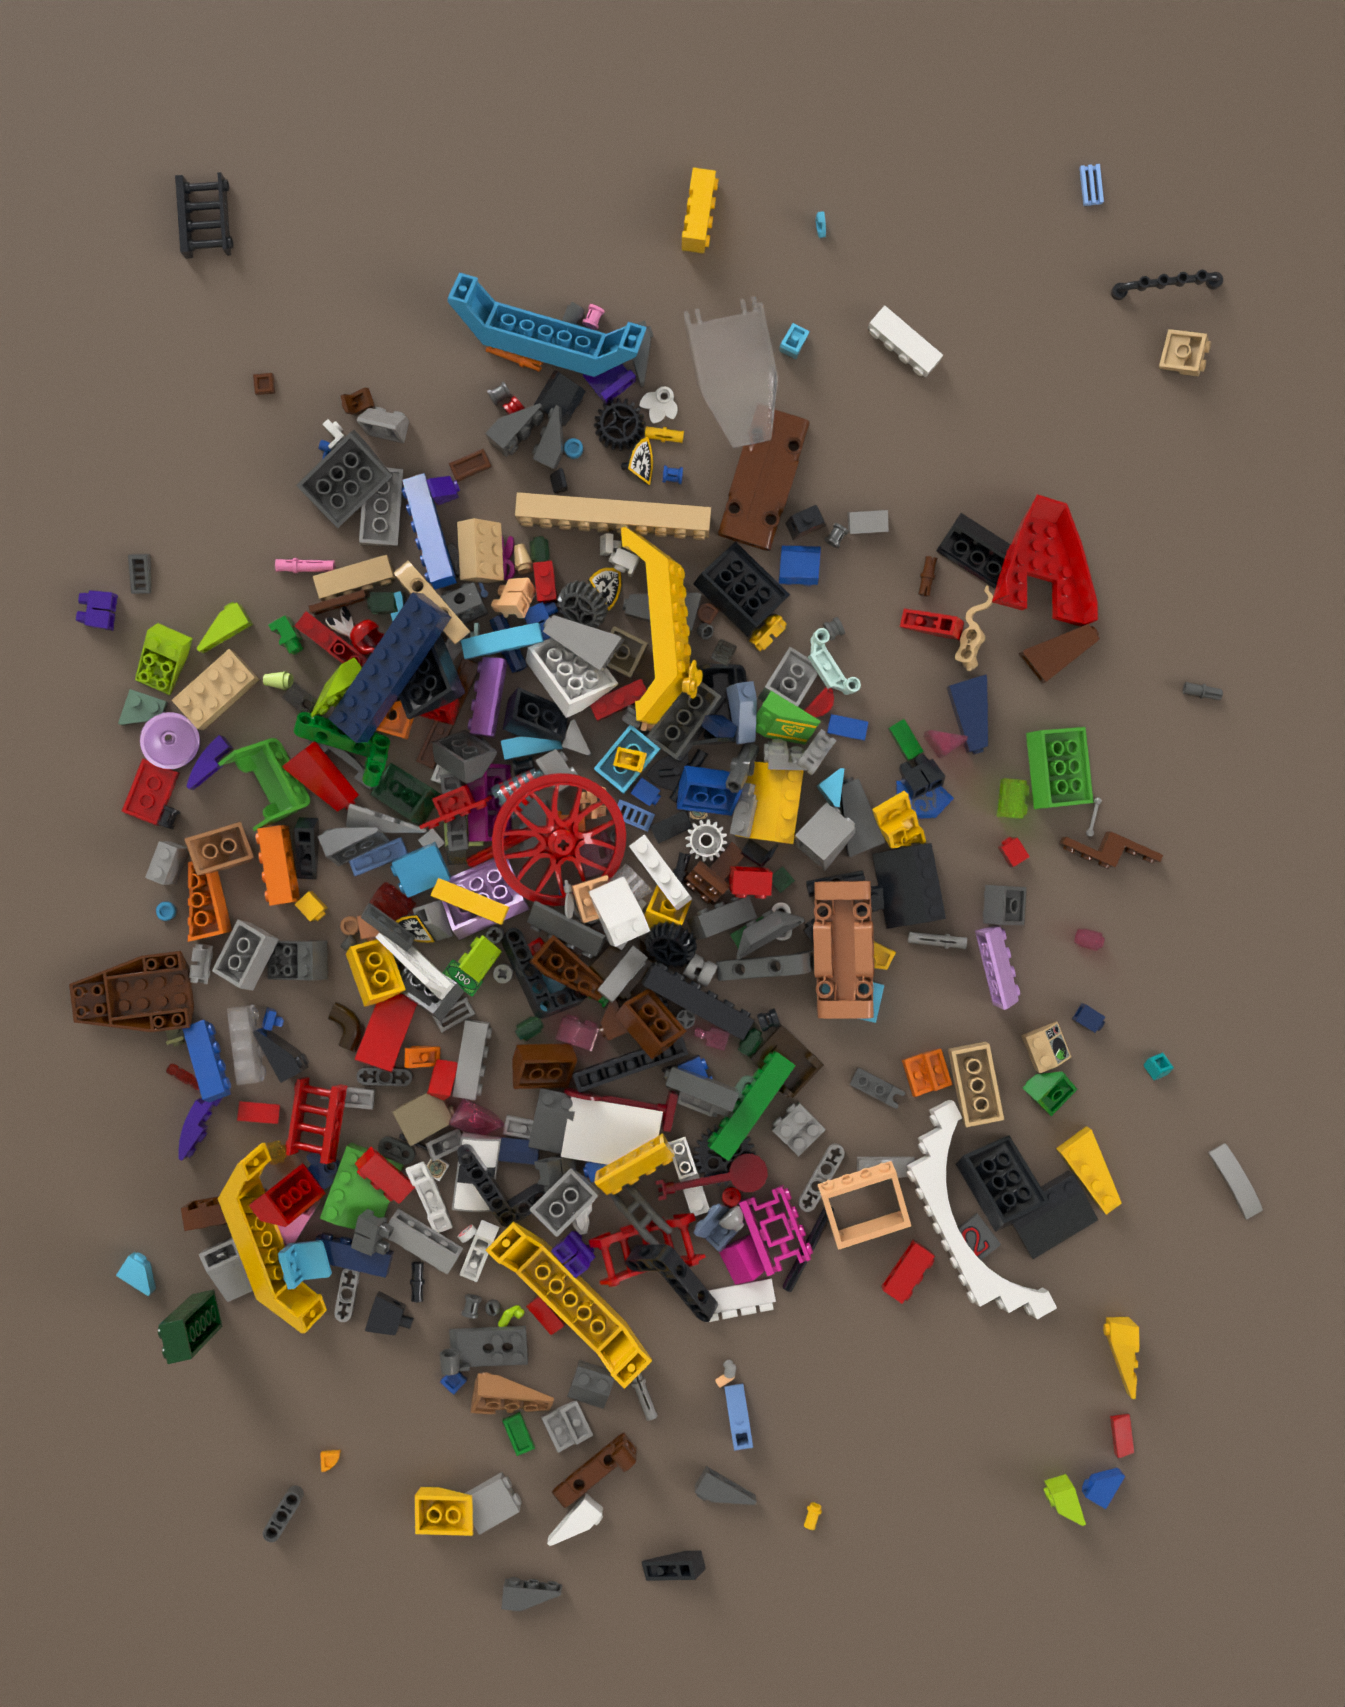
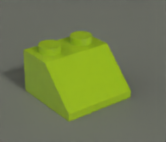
[1043,1474,1086,1526]

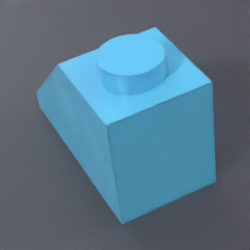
[116,1252,156,1296]

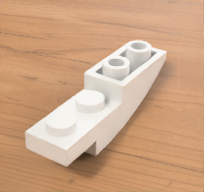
[668,1137,710,1216]

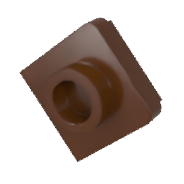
[340,387,375,415]

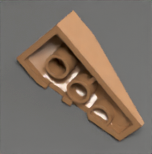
[470,1372,554,1414]

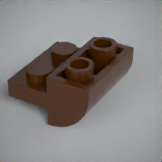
[684,861,730,905]

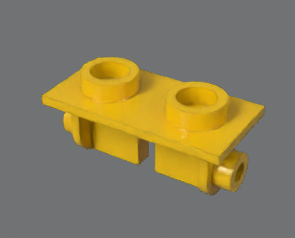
[749,614,787,651]

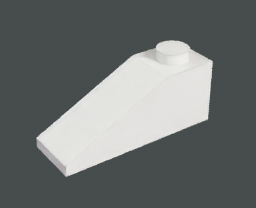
[459,1220,499,1282]
[547,1493,603,1546]

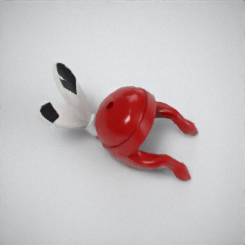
[325,606,384,656]

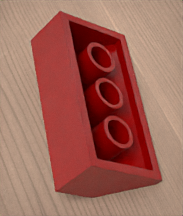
[249,1163,326,1227]

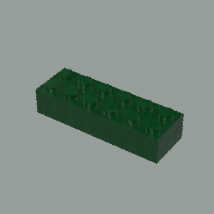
[158,1289,223,1364]

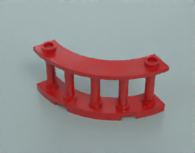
[588,1213,706,1287]

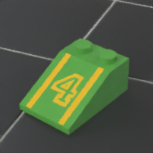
[756,691,821,745]

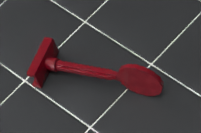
[564,1088,678,1132]
[655,1154,768,1201]

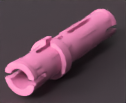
[275,558,335,574]

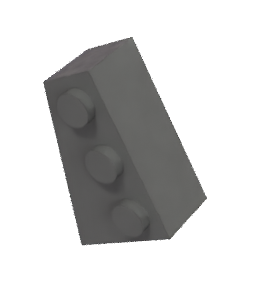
[686,896,757,940]

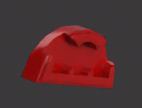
[804,687,834,718]

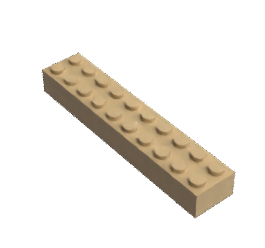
[515,492,711,540]

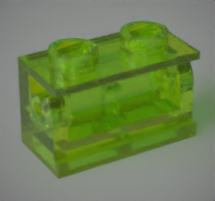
[997,778,1029,819]

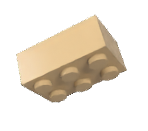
[457,518,504,584]

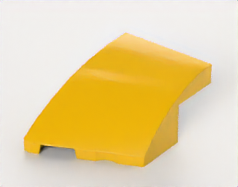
[872,791,926,848]

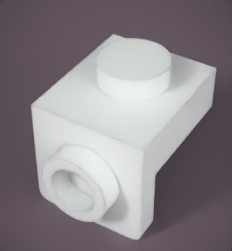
[323,419,345,451]

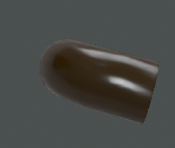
[328,1002,362,1052]

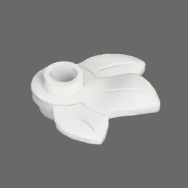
[639,386,678,424]

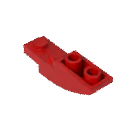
[295,611,368,667]

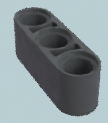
[262,1486,304,1543]

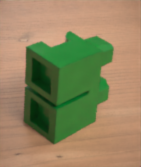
[268,615,304,655]

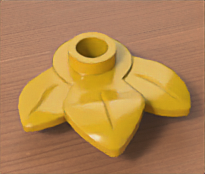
[682,660,703,698]

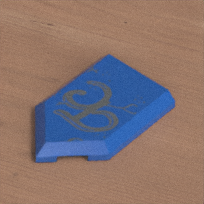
[896,781,954,819]

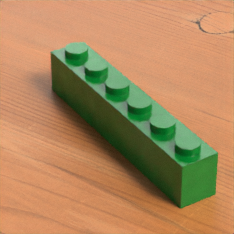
[708,1051,796,1161]

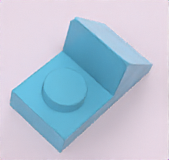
[779,323,810,359]

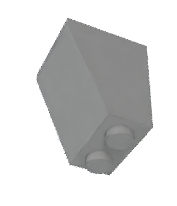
[795,802,856,871]

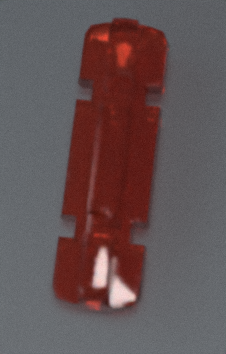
[166,1063,199,1090]

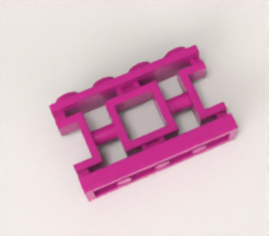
[739,1185,813,1276]

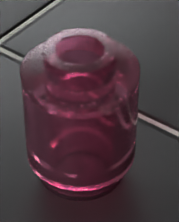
[1074,928,1105,951]

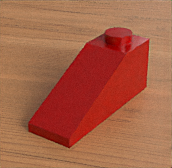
[900,608,965,640]

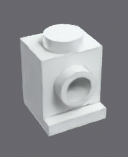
[609,548,639,577]

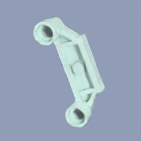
[808,628,861,695]

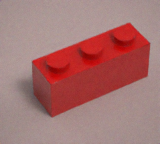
[590,679,647,722]
[355,1146,415,1204]
[881,1239,935,1304]

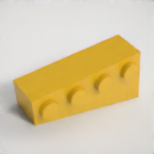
[682,167,719,253]
[1056,1126,1122,1215]

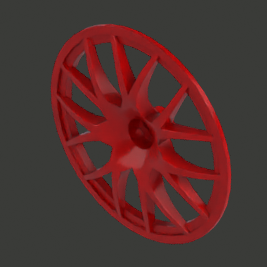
[492,773,626,906]

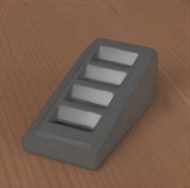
[128,554,151,594]

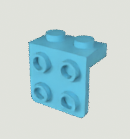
[278,1240,332,1289]

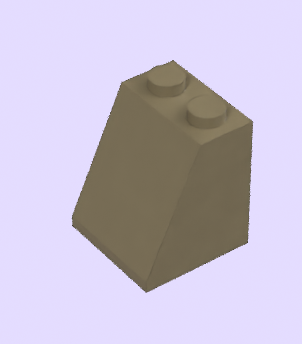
[393,1092,457,1146]

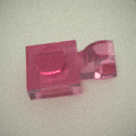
[694,1026,730,1051]

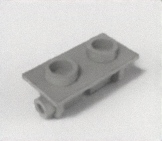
[189,943,213,984]

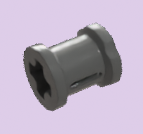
[487,381,512,406]
[824,523,849,549]
[486,926,505,944]
[461,1294,482,1319]

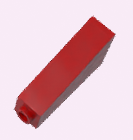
[282,742,359,812]

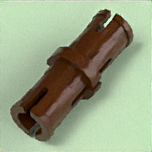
[918,556,938,597]

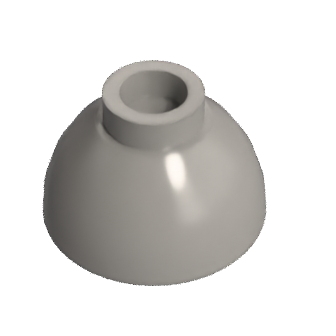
[719,1206,745,1232]

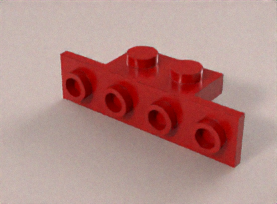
[419,784,492,830]

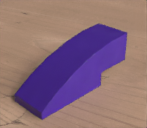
[186,735,233,790]

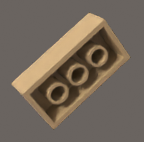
[172,649,260,731]
[948,1042,1004,1127]

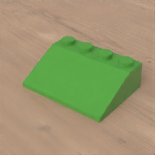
[1026,727,1094,809]
[320,1143,404,1229]

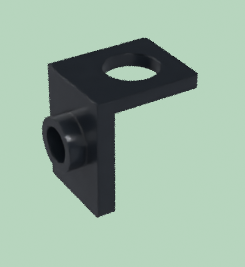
[741,839,778,868]

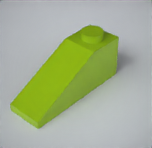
[197,602,253,654]

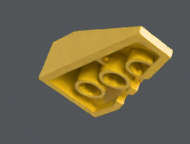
[1103,1317,1139,1399]

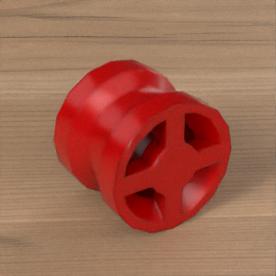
[502,396,525,415]

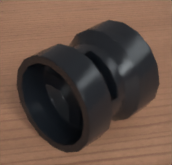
[757,1008,781,1032]

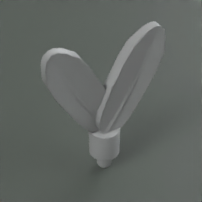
[563,880,581,919]

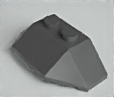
[736,909,805,960]

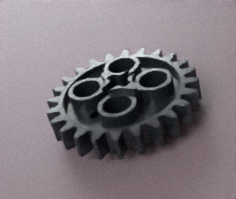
[694,1124,756,1187]

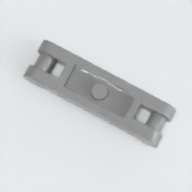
[796,729,837,776]

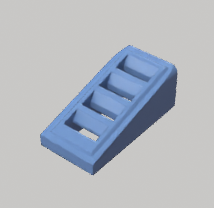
[617,799,655,832]

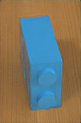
[390,842,451,898]

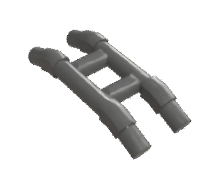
[611,1183,673,1245]

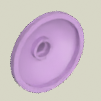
[140,712,200,769]

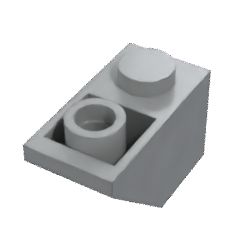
[413,900,453,941]

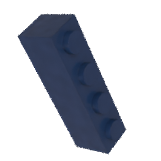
[315,1232,394,1278]

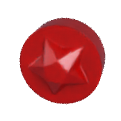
[721,1187,741,1208]

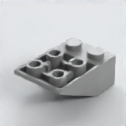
[199,1237,253,1302]

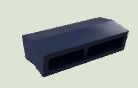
[493,1136,539,1165]

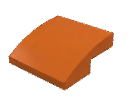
[902,1048,952,1097]

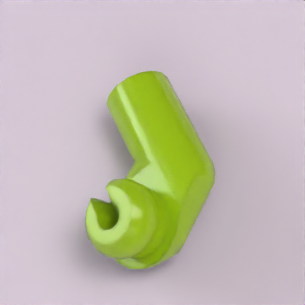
[498,1305,525,1327]

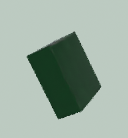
[772,866,795,893]

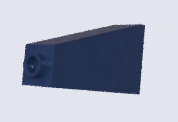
[946,674,988,755]

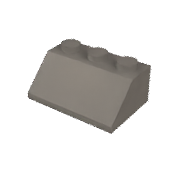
[529,1168,599,1237]

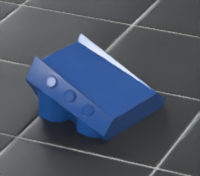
[779,546,821,586]

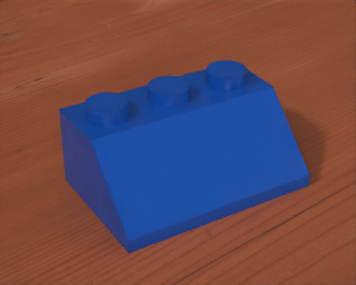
[677,766,743,816]

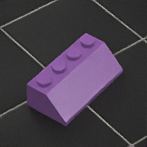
[468,657,507,738]

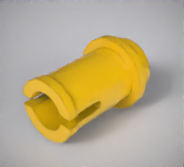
[804,1502,822,1530]

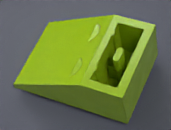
[135,623,193,695]
[311,658,362,717]
[458,935,502,983]

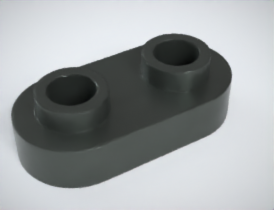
[378,1136,416,1165]

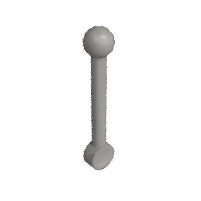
[1086,797,1102,836]

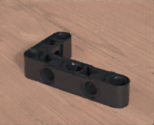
[625,1244,718,1322]

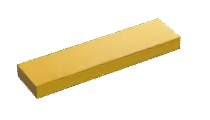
[430,878,509,925]

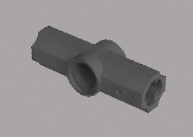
[725,742,759,793]

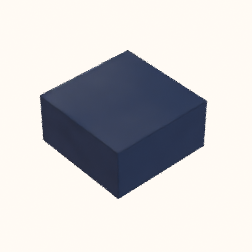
[702,715,738,738]

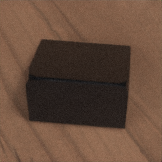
[550,468,568,493]

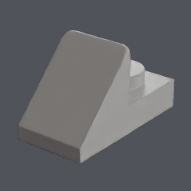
[425,1128,462,1161]

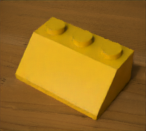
[346,939,406,1007]

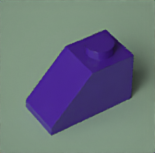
[426,476,460,506]

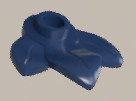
[306,1153,340,1189]

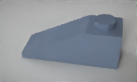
[726,681,757,744]

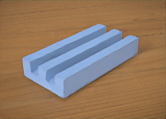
[1079,164,1104,206]

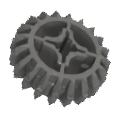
[557,580,609,628]

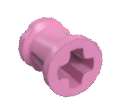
[582,304,605,330]

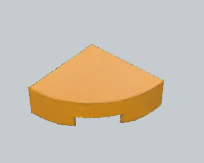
[320,1450,341,1472]

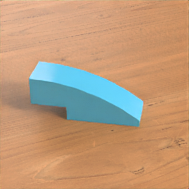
[501,736,563,760]

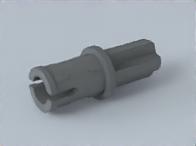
[1183,682,1223,700]

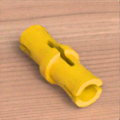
[645,426,684,443]

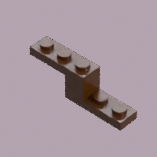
[1059,831,1163,869]

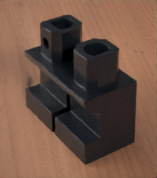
[899,754,945,800]

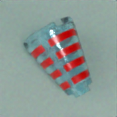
[491,768,545,819]

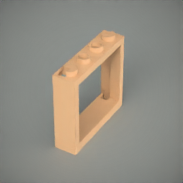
[818,1161,911,1250]

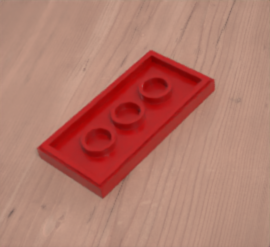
[355,993,417,1073]

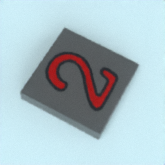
[958,1213,1001,1260]

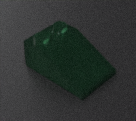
[370,763,441,826]

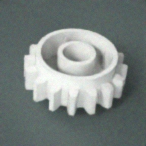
[685,819,727,861]

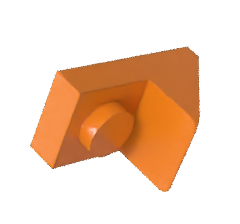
[404,1046,440,1068]

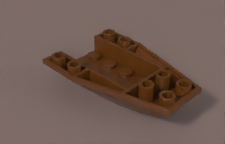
[69,951,194,1032]

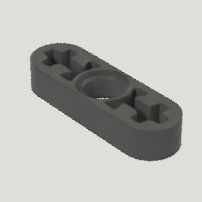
[356,1067,413,1086]

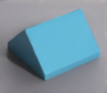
[816,768,844,808]

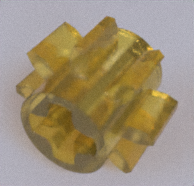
[267,1140,287,1165]

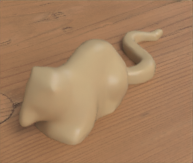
[955,585,993,671]

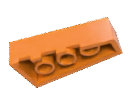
[188,861,232,942]

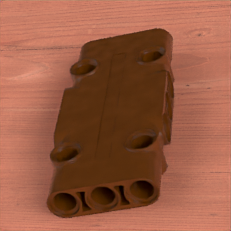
[717,405,810,551]

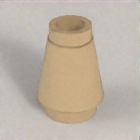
[514,544,533,574]

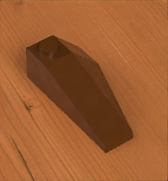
[530,935,604,1001]

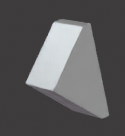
[562,719,592,756]

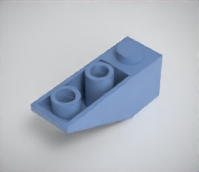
[724,1383,753,1451]

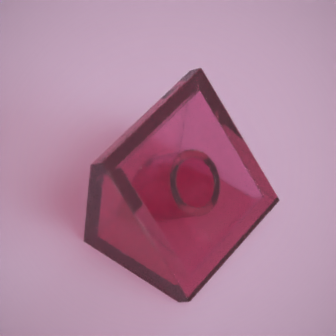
[923,730,968,758]
[449,1098,504,1135]

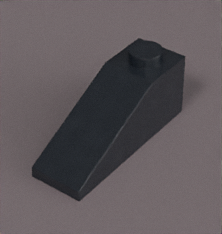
[294,817,319,880]
[642,1550,706,1581]

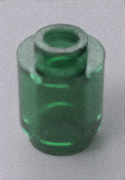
[529,536,550,563]
[515,1015,545,1041]
[737,1027,764,1057]

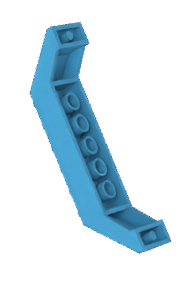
[447,272,647,377]

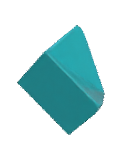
[1144,1053,1174,1081]

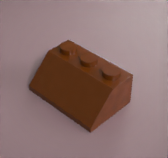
[615,988,687,1059]
[512,1044,577,1089]

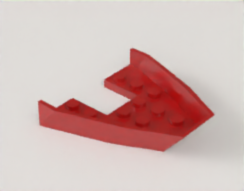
[992,494,1098,627]

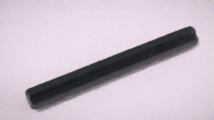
[782,1207,834,1292]

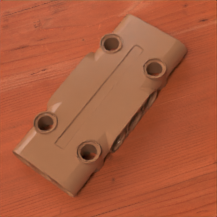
[813,881,874,1019]

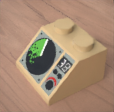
[1021,1021,1071,1073]

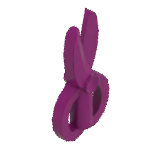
[502,536,516,581]

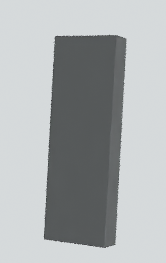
[361,903,415,951]

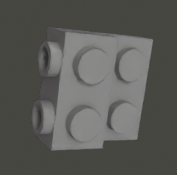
[764,739,807,770]
[772,1102,826,1157]

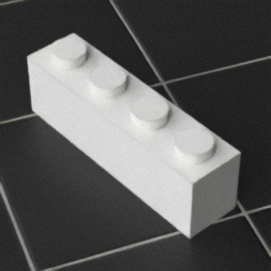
[868,305,943,378]
[629,835,692,910]

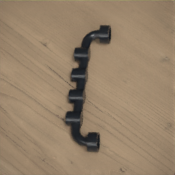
[1111,269,1223,300]

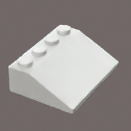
[526,638,618,718]

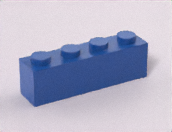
[182,1020,231,1103]

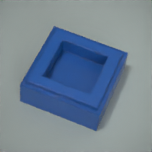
[440,1372,467,1395]

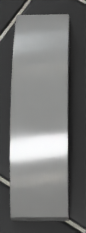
[1208,1143,1263,1220]

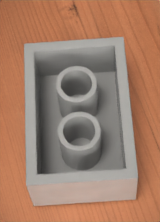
[212,919,279,991]

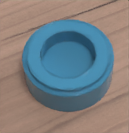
[564,438,583,459]
[156,902,177,921]

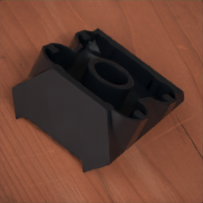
[534,370,586,426]

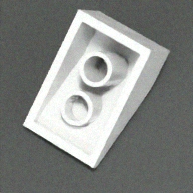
[588,876,650,947]

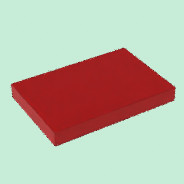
[121,758,180,826]

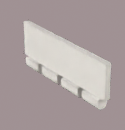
[706,1278,776,1323]

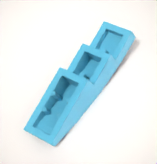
[461,623,544,659]

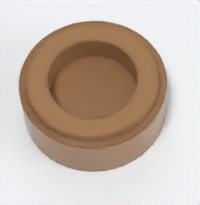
[340,916,359,935]

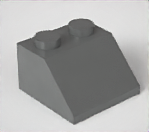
[983,885,1027,925]
[567,1360,614,1409]

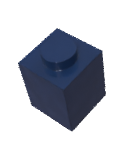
[1072,1003,1105,1033]

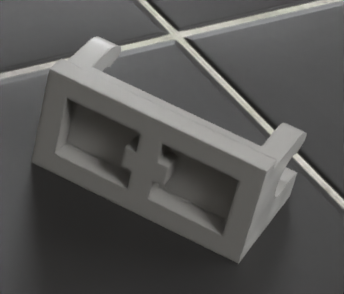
[847,510,889,534]

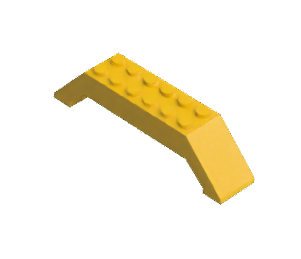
[621,527,691,725]
[218,1143,327,1333]
[485,1221,652,1389]

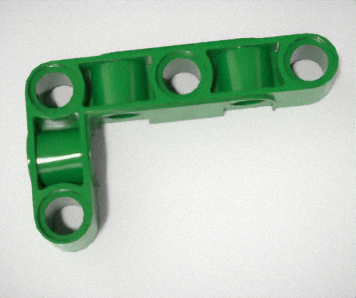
[294,712,390,787]

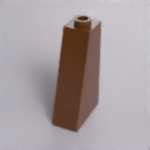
[1019,624,1100,684]

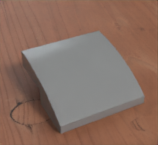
[541,1400,593,1453]

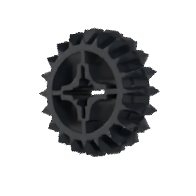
[594,398,646,451]
[645,921,697,968]

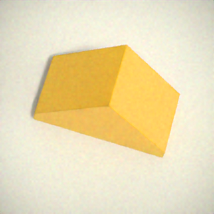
[613,747,647,773]

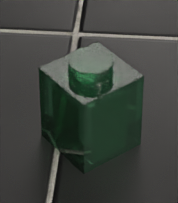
[367,592,397,614]

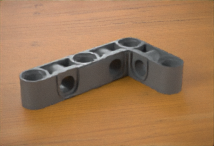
[716,950,814,981]

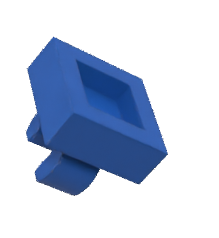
[262,1007,284,1031]

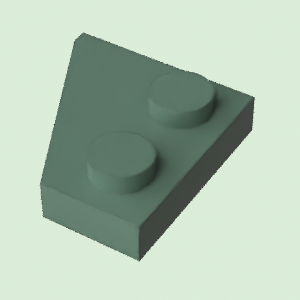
[118,689,168,725]

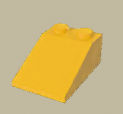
[415,1487,473,1536]

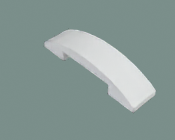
[405,1161,453,1233]

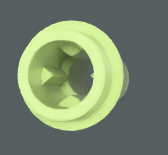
[263,671,294,690]

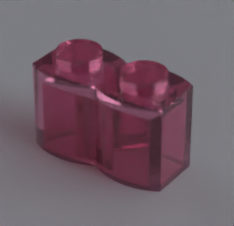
[555,1014,599,1051]

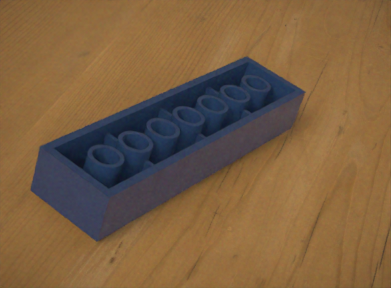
[328,592,452,743]

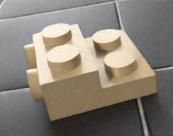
[1159,329,1211,376]

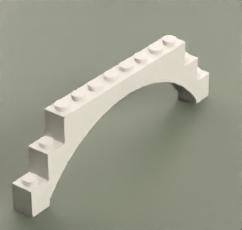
[906,1100,1057,1319]

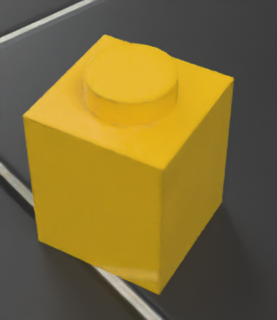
[294,891,328,921]

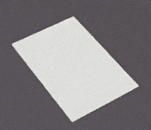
[561,1096,663,1165]

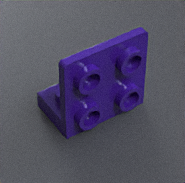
[583,364,636,404]

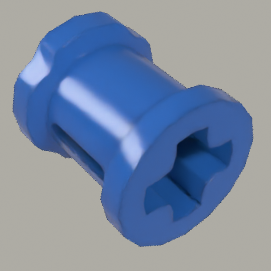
[662,465,683,485]

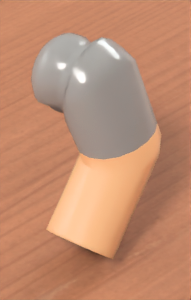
[715,1360,736,1388]

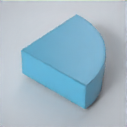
[815,211,826,238]

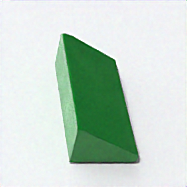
[888,719,924,761]

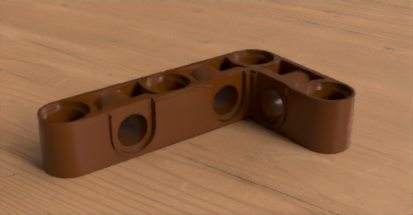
[552,1432,637,1508]

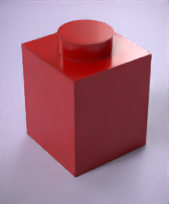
[998,836,1030,867]

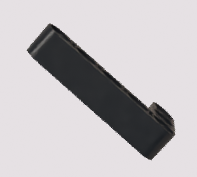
[501,928,587,1019]
[457,1144,545,1227]

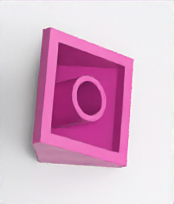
[719,1233,765,1285]

